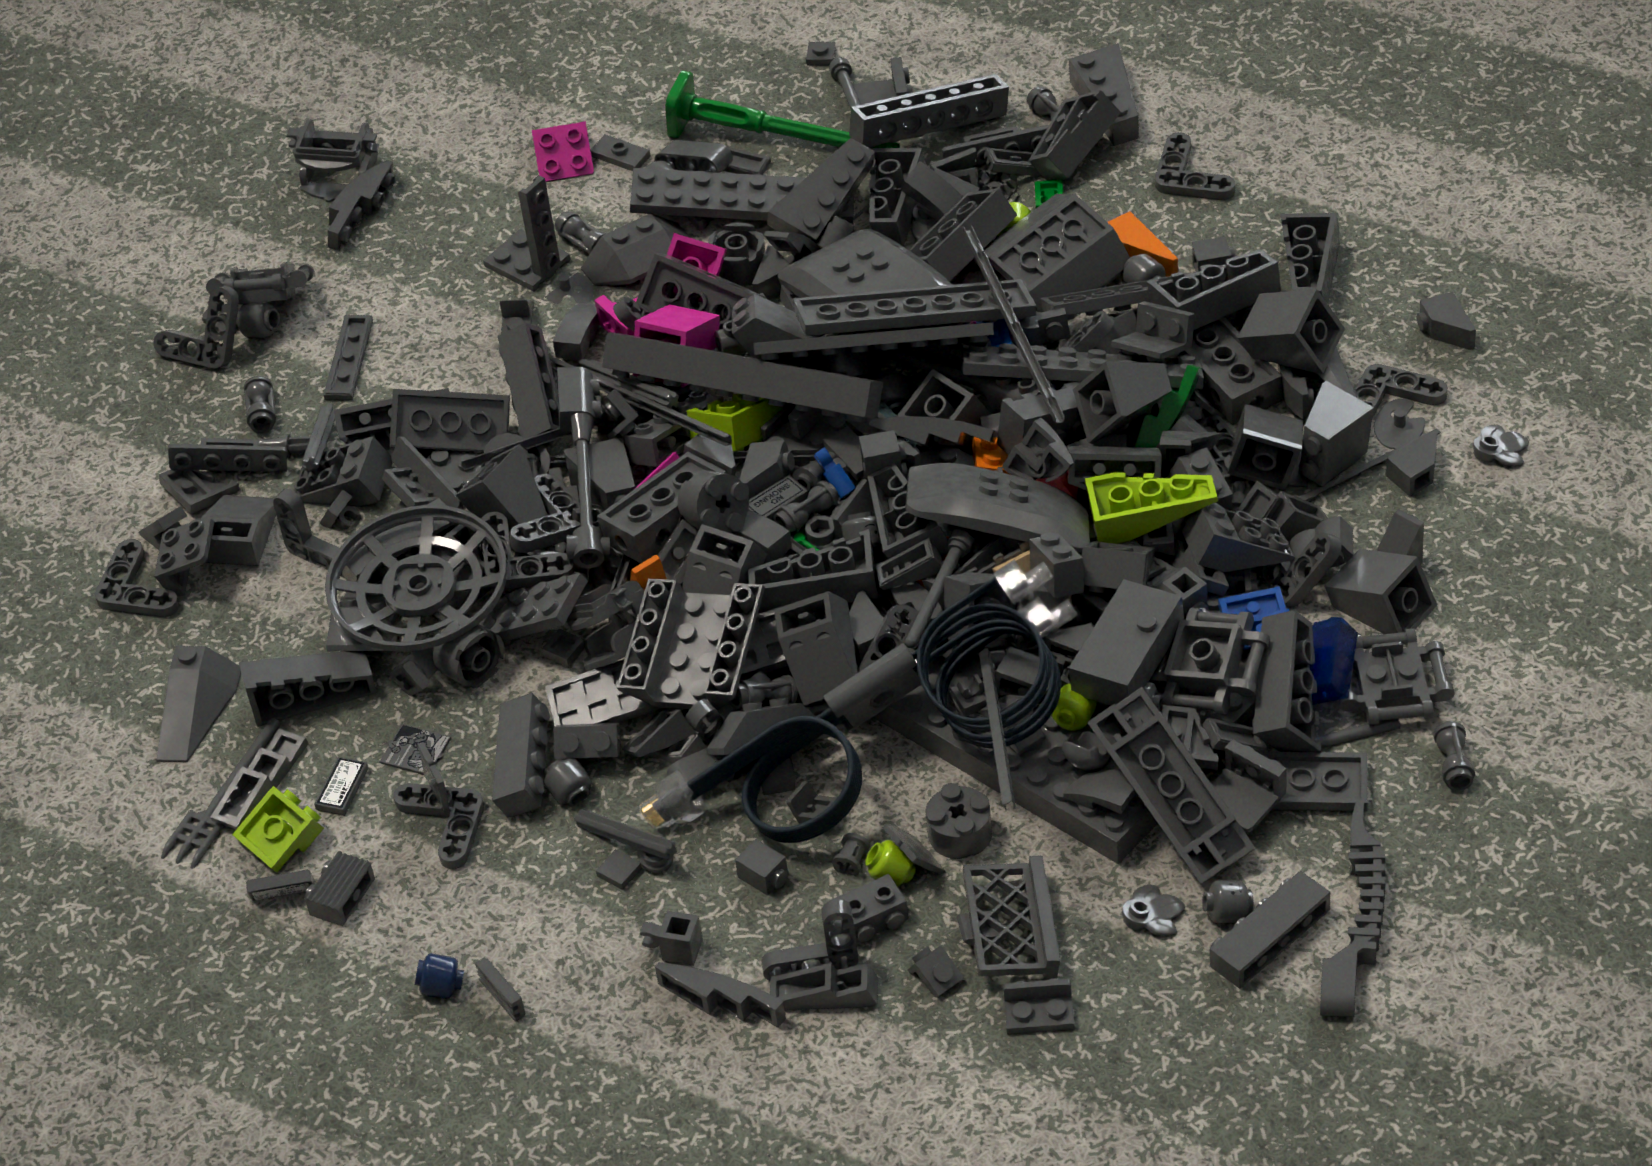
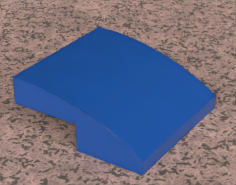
[1218,586,1290,650]

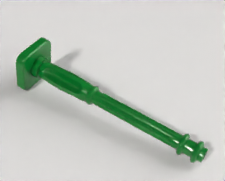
[665,70,900,148]

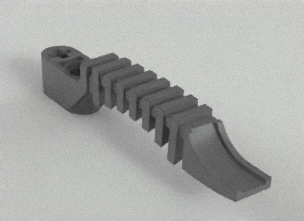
[1320,801,1386,1017]

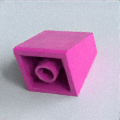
[633,304,720,388]

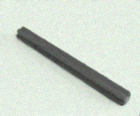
[579,358,679,408]

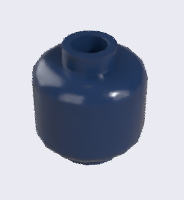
[414,953,464,999]

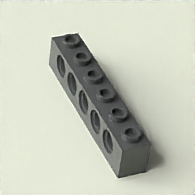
[849,74,1009,148]

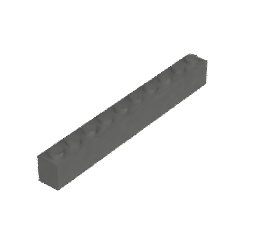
[602,332,883,423]

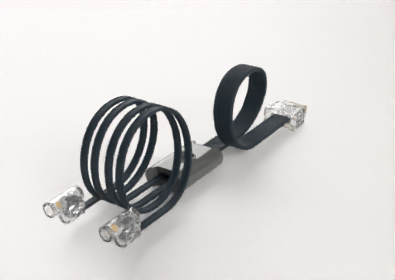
[638,559,1078,843]

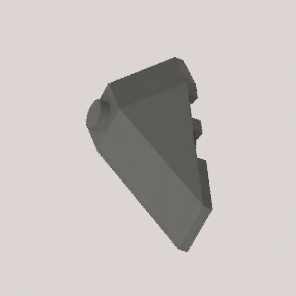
[156,646,241,762]

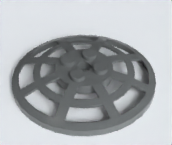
[325,505,508,652]

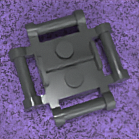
[206,262,315,304]
[1148,608,1270,714]
[1330,628,1455,725]

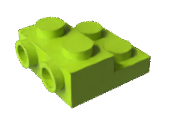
[232,786,324,873]

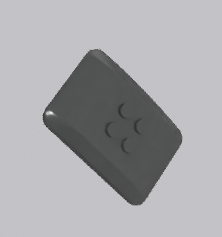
[778,229,952,334]
[905,463,1090,553]

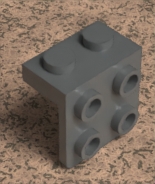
[852,57,912,105]
[154,516,214,596]
[1211,739,1287,833]

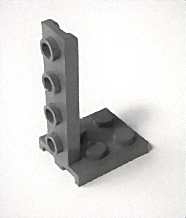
[483,175,571,292]

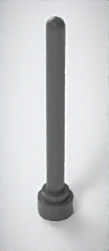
[829,57,860,109]
[905,529,974,648]

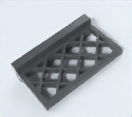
[962,855,1060,980]

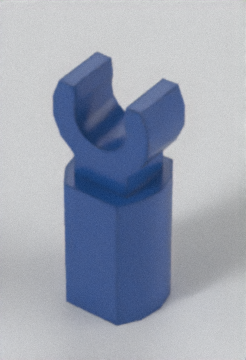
[814,447,856,500]

